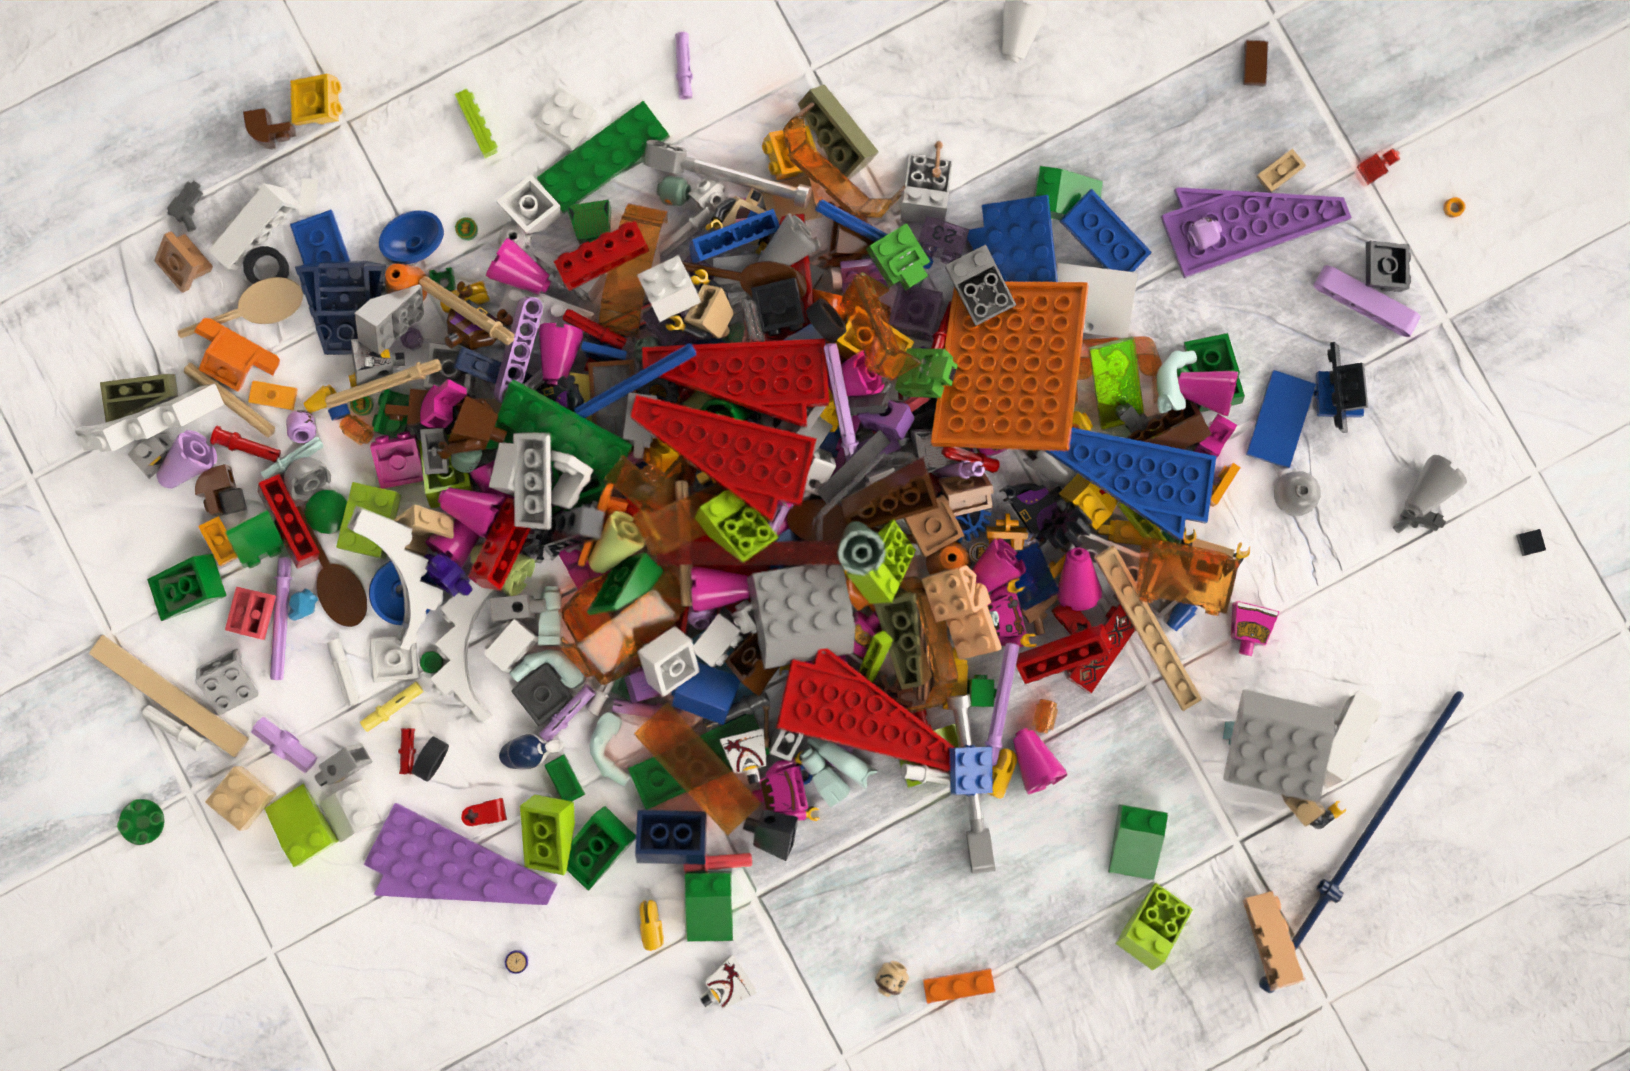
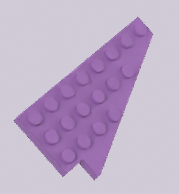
[1161,187,1352,278]
[363,802,558,905]

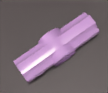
[251,716,318,773]

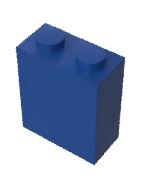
[671,662,741,725]

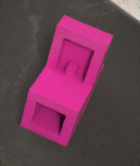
[420,379,467,428]
[1193,414,1237,459]

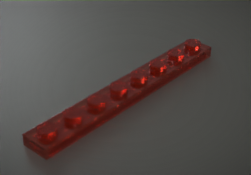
[657,541,842,565]

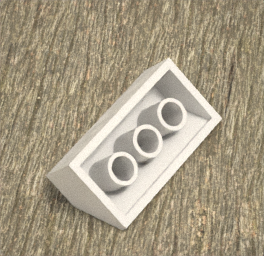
[514,433,551,529]

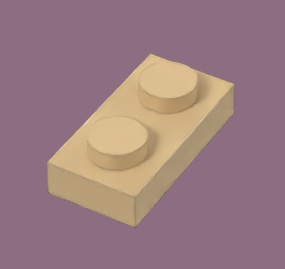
[1256,148,1306,193]

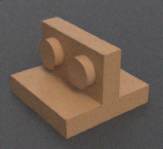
[154,231,213,293]
[938,473,994,516]
[903,495,965,557]

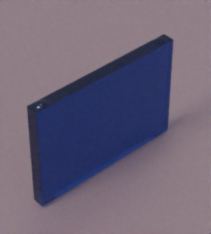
[1015,542,1060,611]

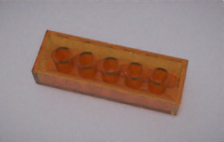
[633,702,762,836]

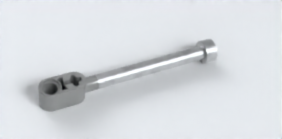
[643,140,812,209]
[947,694,995,874]

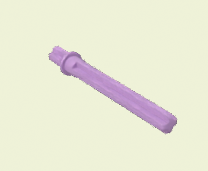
[824,343,859,462]
[270,557,293,680]
[985,643,1019,766]

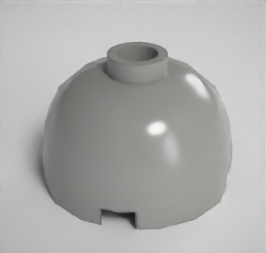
[284,457,332,502]
[1274,471,1321,516]

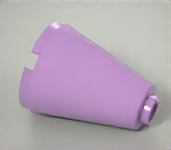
[156,430,217,489]

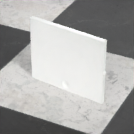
[1057,263,1138,339]

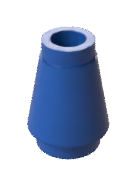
[1166,598,1198,632]

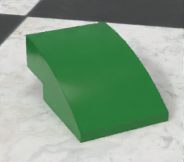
[1184,333,1245,412]

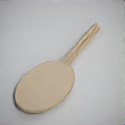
[177,277,303,338]

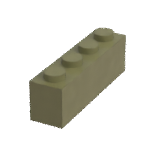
[798,84,879,186]
[874,591,932,689]

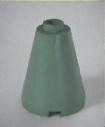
[838,522,885,575]

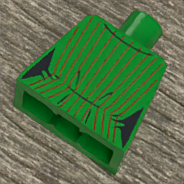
[567,199,611,244]

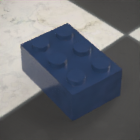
[635,810,707,864]

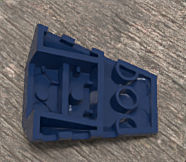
[295,261,387,355]

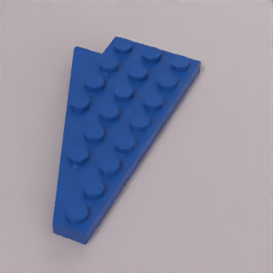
[964,195,1058,282]
[1043,428,1217,540]

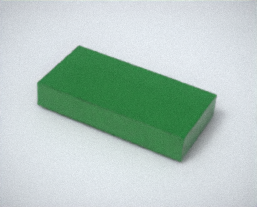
[544,754,586,802]

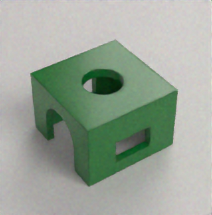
[429,267,456,291]

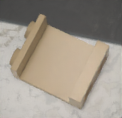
[761,169,823,223]
[393,504,454,557]

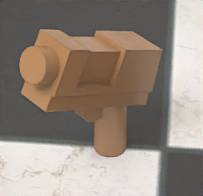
[1021,585,1058,635]

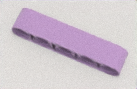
[1313,265,1421,337]
[494,296,543,404]

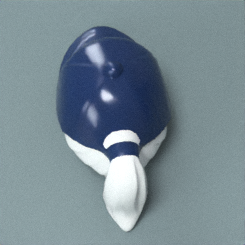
[499,734,565,770]

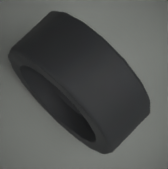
[243,246,289,284]
[806,298,847,343]
[411,736,449,782]

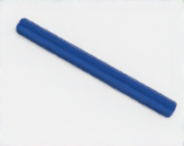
[815,200,934,269]
[575,344,696,418]

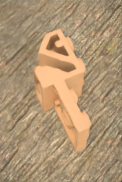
[922,565,1002,660]

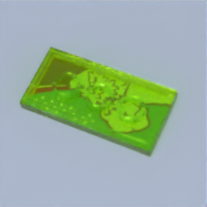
[1088,336,1144,430]

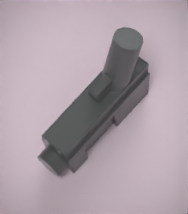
[167,180,204,232]
[848,381,893,416]
[1115,402,1162,434]
[1393,505,1446,534]

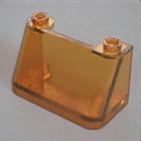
[1136,537,1240,616]

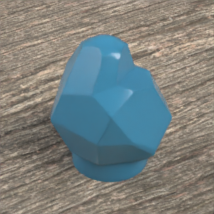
[288,588,318,621]

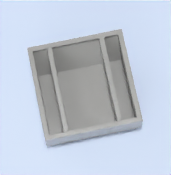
[747,560,855,669]
[1223,689,1335,803]

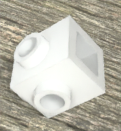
[688,176,728,212]
[498,222,532,253]
[731,599,757,634]

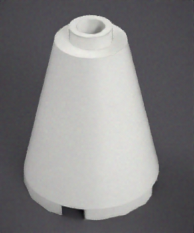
[1002,0,1047,63]

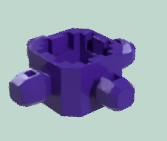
[424,552,473,597]

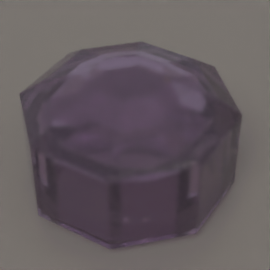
[400,327,424,351]

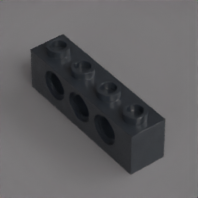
[540,504,604,551]

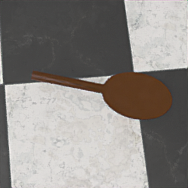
[682,261,807,299]
[787,499,916,545]
[296,505,367,627]

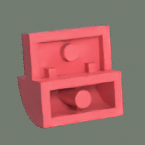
[225,586,276,640]

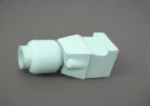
[538,586,563,646]
[800,747,850,808]

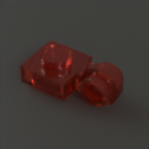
[1356,148,1401,185]

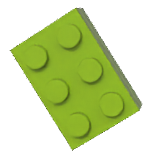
[336,482,402,560]

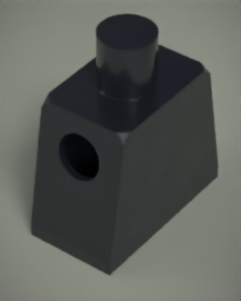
[743,810,799,861]

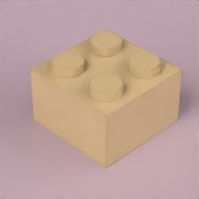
[205,766,276,831]

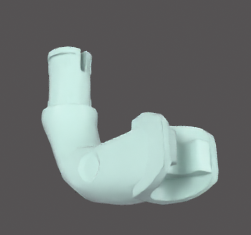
[1157,351,1197,413]
[510,650,586,689]
[589,712,631,787]
[807,738,878,789]

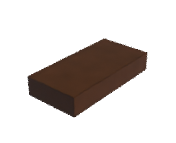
[1243,40,1268,86]

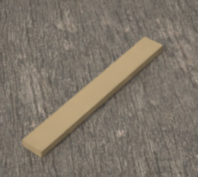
[1094,545,1202,711]
[88,635,249,757]

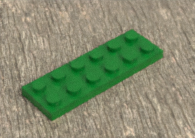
[536,100,670,214]
[497,380,633,485]
[628,714,771,810]

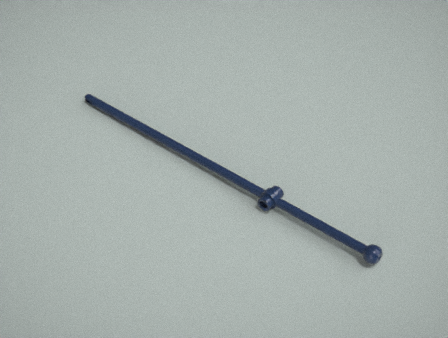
[1259,691,1464,994]

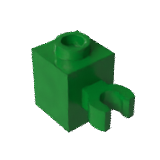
[967,675,997,707]

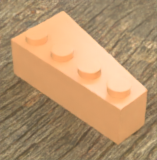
[1243,891,1305,991]

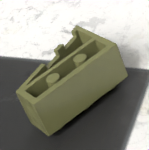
[100,374,178,422]

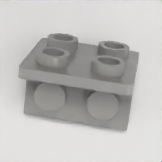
[776,406,832,455]

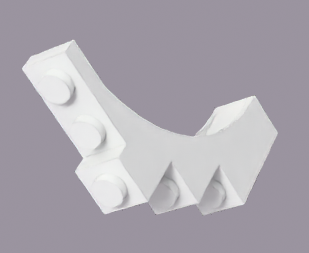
[75,384,224,452]
[347,506,444,650]
[430,580,498,723]

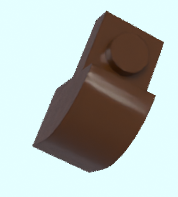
[243,108,296,149]
[385,388,429,427]
[195,464,237,517]

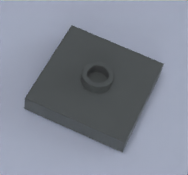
[511,663,574,727]

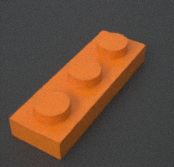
[923,968,995,1003]

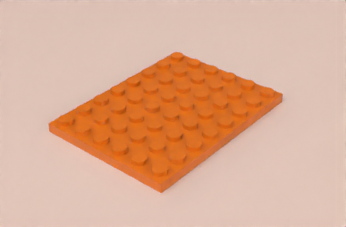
[931,282,1089,451]

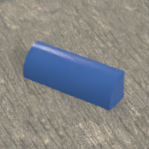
[689,209,780,263]

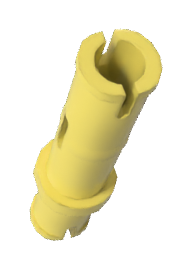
[360,681,424,732]

